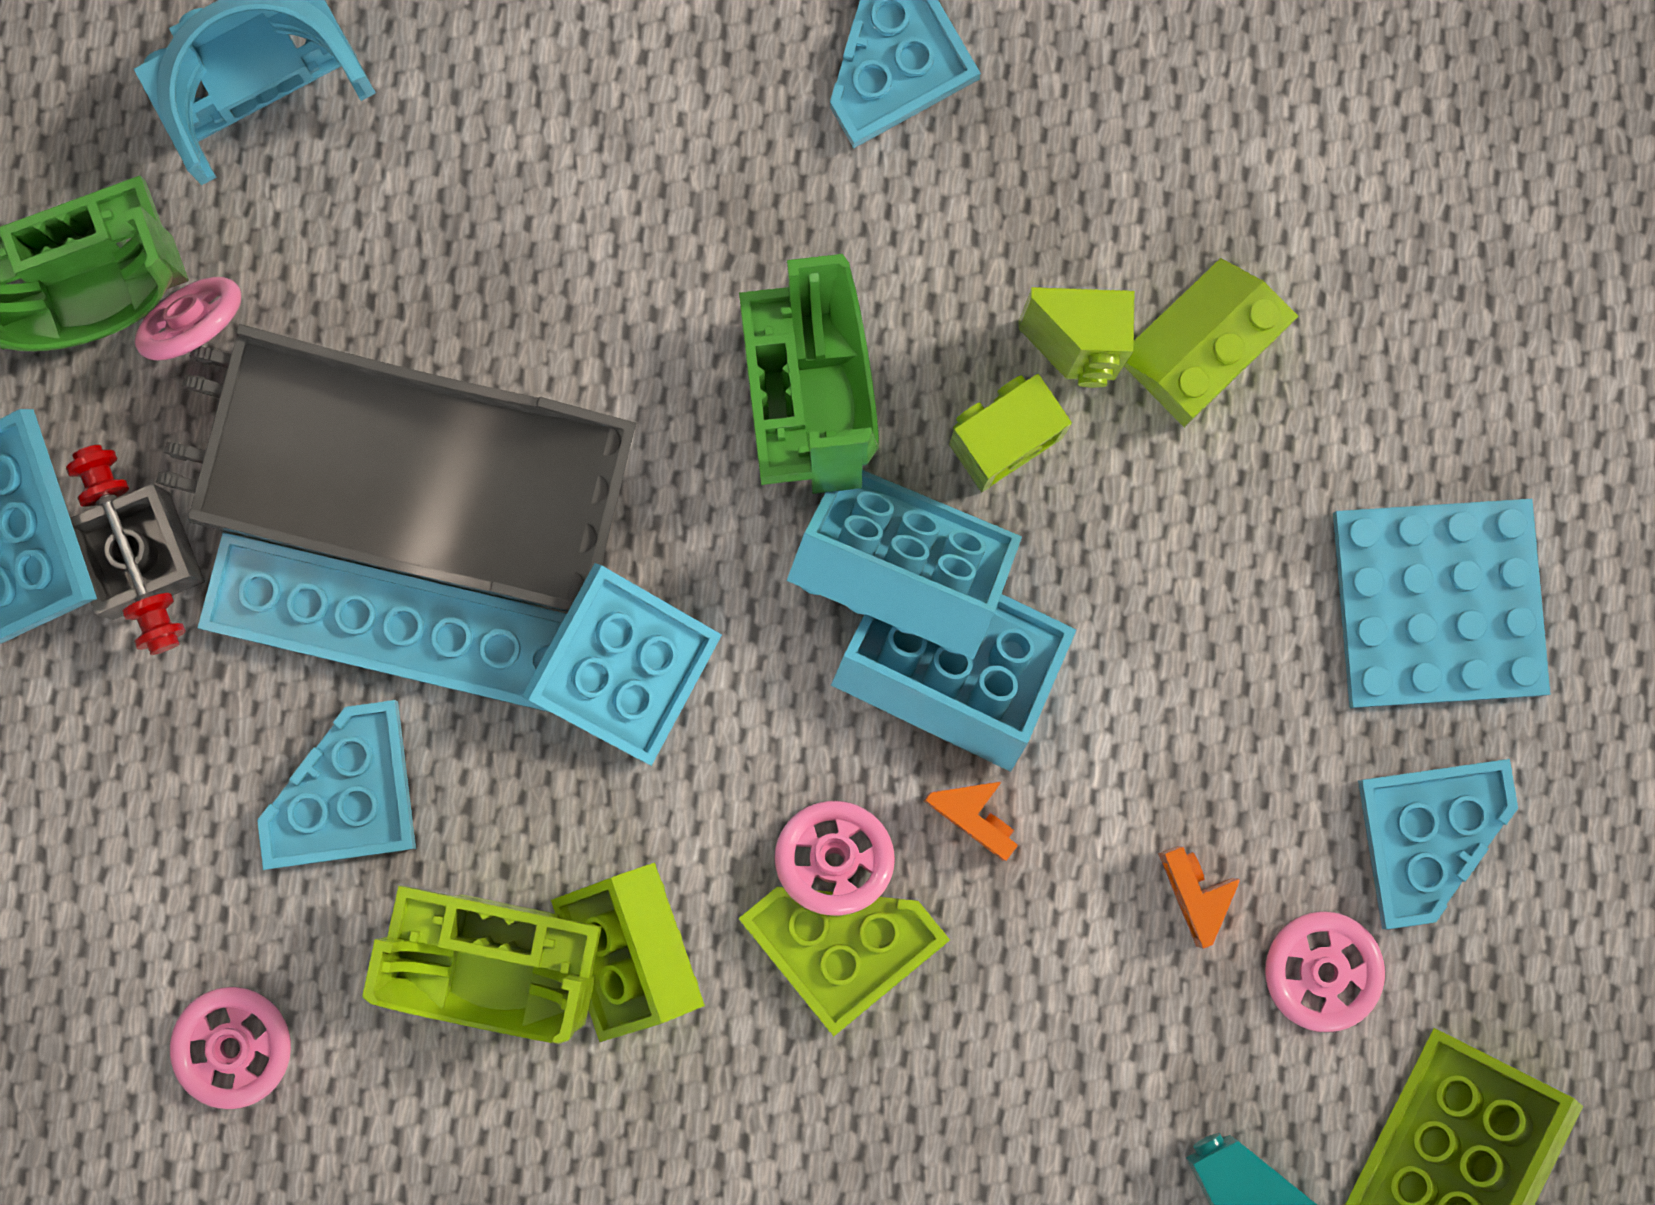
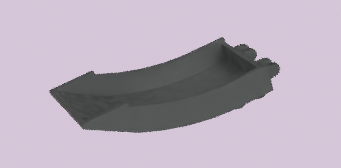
[156,324,636,612]

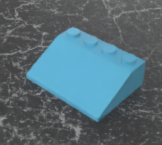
[786,470,1022,659]
[831,594,1076,772]

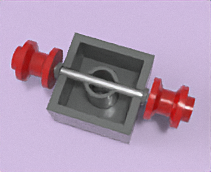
[66,445,205,655]

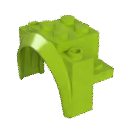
[362,885,602,1044]

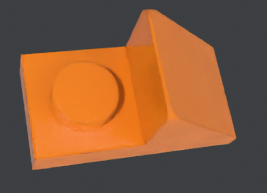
[924,781,1018,861]
[1158,846,1240,949]

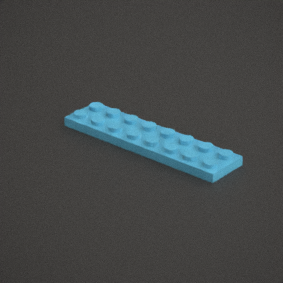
[198,532,567,713]

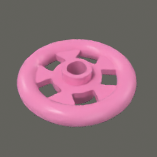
[135,277,241,361]
[775,801,895,916]
[1265,912,1385,1033]
[170,987,291,1109]

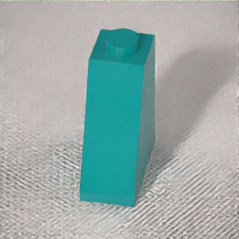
[1186,1133,1317,1205]

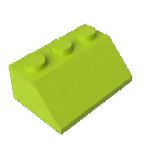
[1124,258,1299,428]
[1019,287,1135,388]
[550,862,705,1042]

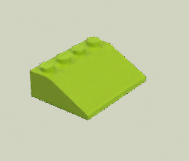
[1345,1028,1583,1205]

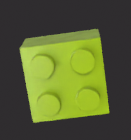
[949,373,1072,493]

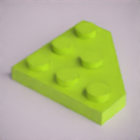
[738,886,950,1037]

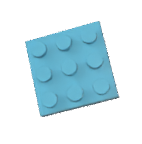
[522,563,722,766]

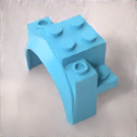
[134,0,376,186]

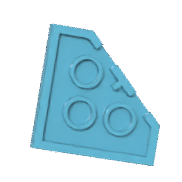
[830,0,981,149]
[257,700,416,870]
[1358,759,1518,930]

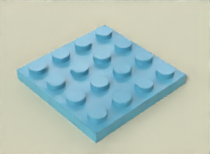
[0,409,97,644]
[1333,499,1551,708]

